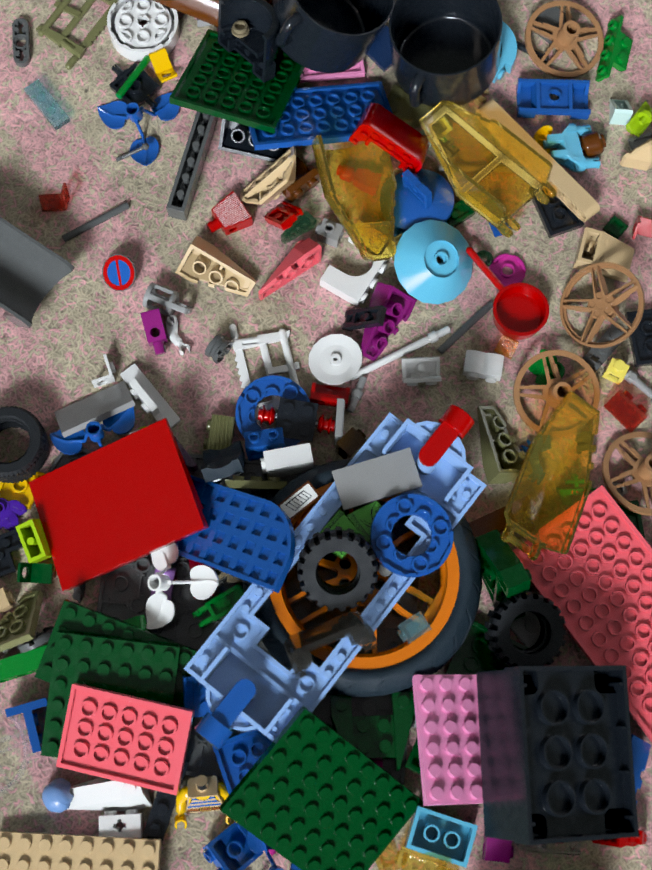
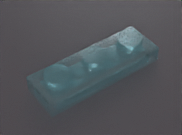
[24,80,70,131]

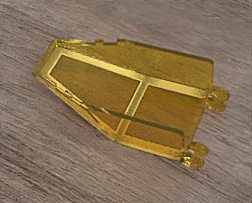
[419,101,557,238]

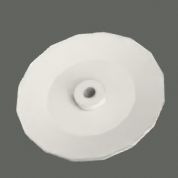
[309,334,362,385]

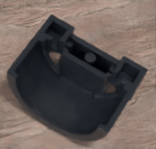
[218,0,281,83]

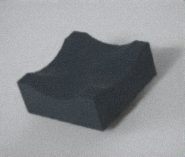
[201,441,245,483]

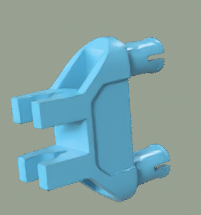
[542,123,601,172]

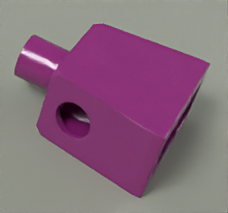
[140,308,168,355]

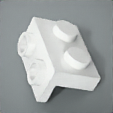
[401,356,442,386]

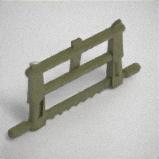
[36,0,119,70]

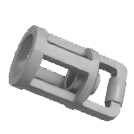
[142,282,193,317]

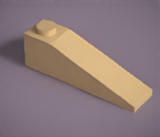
[175,236,257,297]

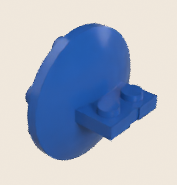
[381,169,454,232]

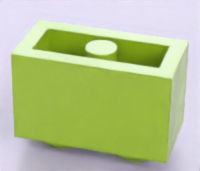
[15,519,52,563]

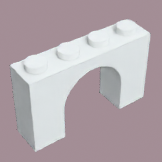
[320,221,392,307]

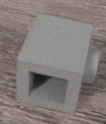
[315,218,344,248]

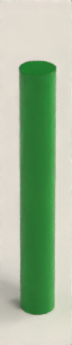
[115,55,151,99]

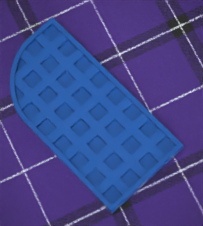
[176,475,295,593]

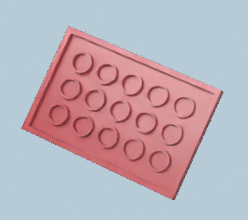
[56,683,195,795]

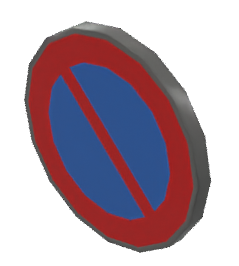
[102,254,136,291]

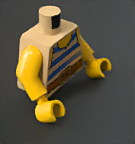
[174,775,237,829]

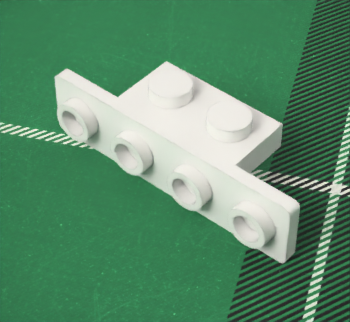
[120,364,181,428]

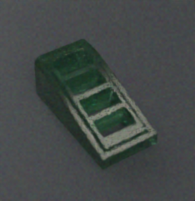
[281,211,316,244]

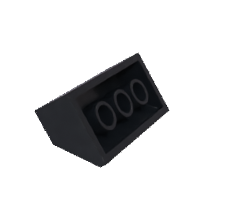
[218,119,291,162]

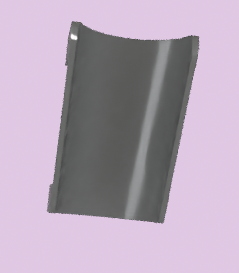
[0,217,75,328]

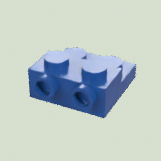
[203,822,263,870]

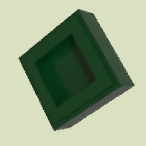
[602,215,629,239]

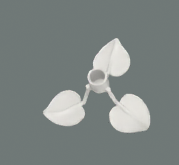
[146,542,219,629]

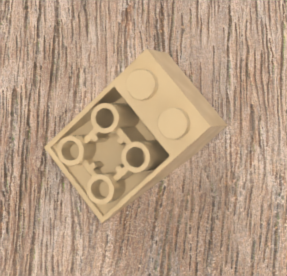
[573,227,635,283]

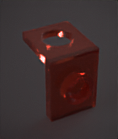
[39,183,70,212]

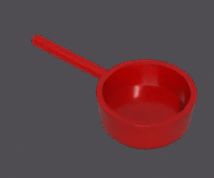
[466,247,549,340]

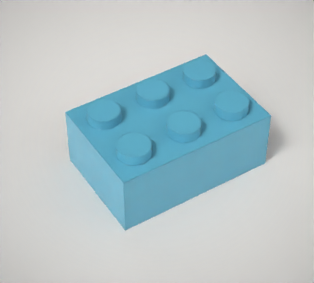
[404,806,478,868]

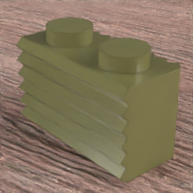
[203,414,236,450]

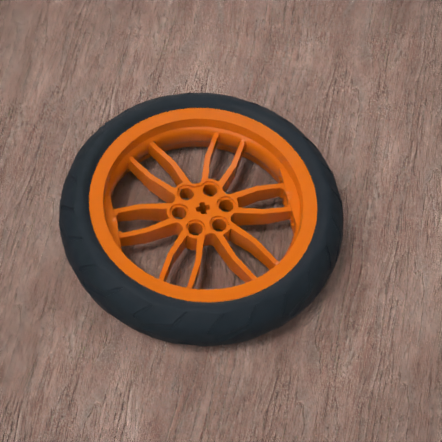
[243,458,482,697]

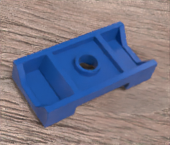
[516,78,591,120]

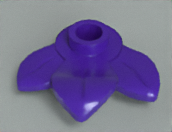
[0,497,27,531]

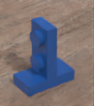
[5,698,47,753]

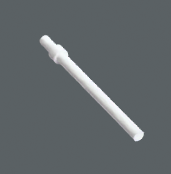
[351,326,451,381]

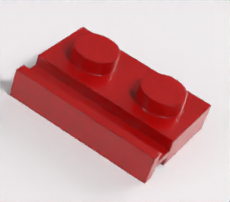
[264,201,304,230]

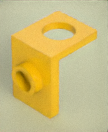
[148,47,178,83]

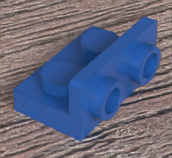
[244,427,286,461]

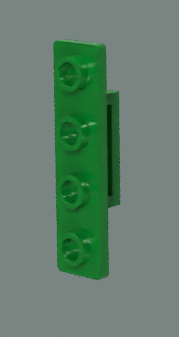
[595,15,633,82]

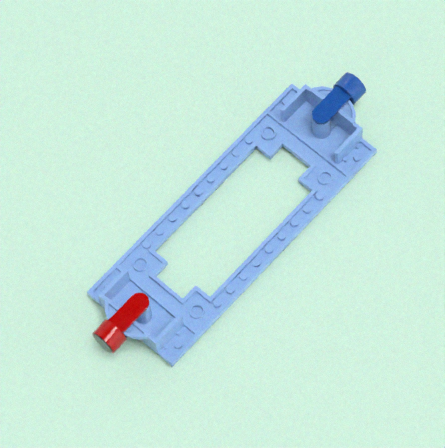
[184,405,487,749]

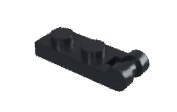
[342,305,387,332]

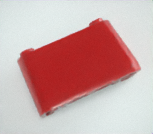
[348,103,430,177]

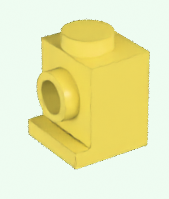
[602,358,630,385]

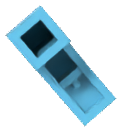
[492,21,517,84]

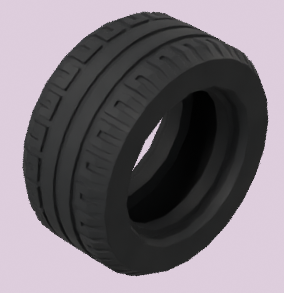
[0,406,50,483]

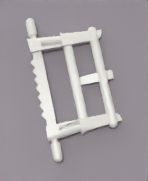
[229,323,300,427]

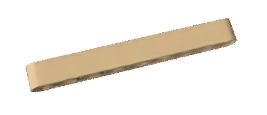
[476,99,600,222]

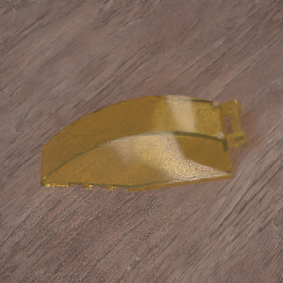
[501,391,600,561]

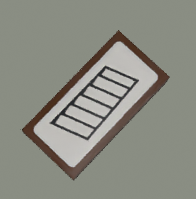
[278,481,321,521]

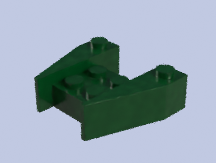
[475,529,532,620]
[330,692,414,771]

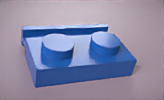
[182,676,212,717]

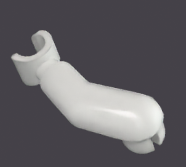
[166,315,191,355]

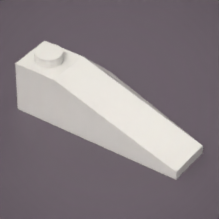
[67,777,152,811]

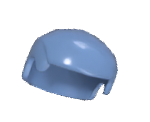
[42,778,74,813]

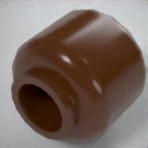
[580,131,607,158]

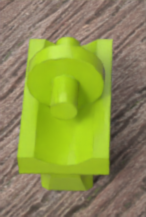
[625,101,652,137]

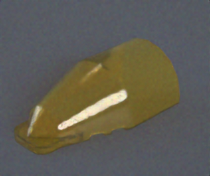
[312,135,397,262]

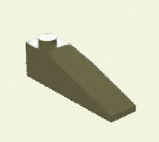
[477,406,532,484]

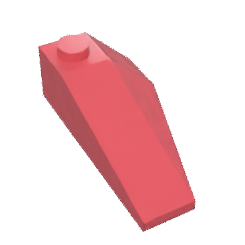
[258,238,322,300]

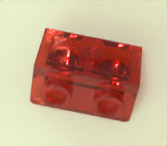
[604,390,648,433]

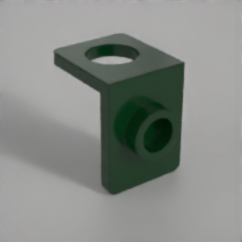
[17,562,54,584]

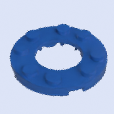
[235,375,310,447]
[370,494,454,578]

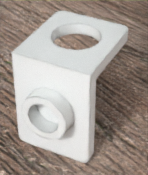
[91,354,116,388]

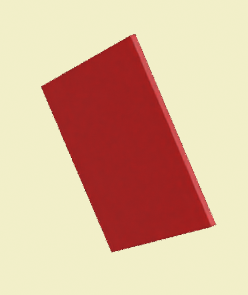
[29,418,209,591]

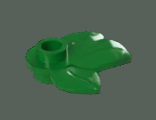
[528,349,565,385]

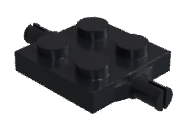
[109,63,160,109]

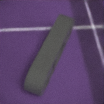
[12,18,31,67]

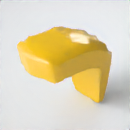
[533,125,553,154]

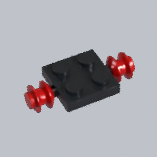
[257,398,335,442]

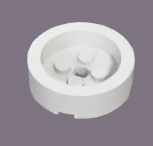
[107,0,180,62]

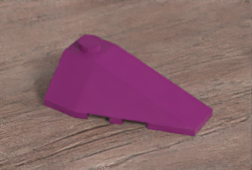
[360,282,417,361]

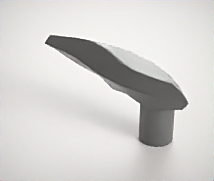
[72,583,86,603]

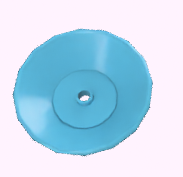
[394,219,473,305]

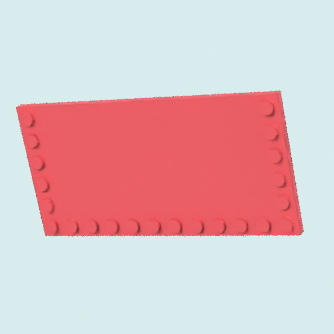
[513,485,652,742]

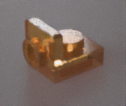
[494,334,519,359]

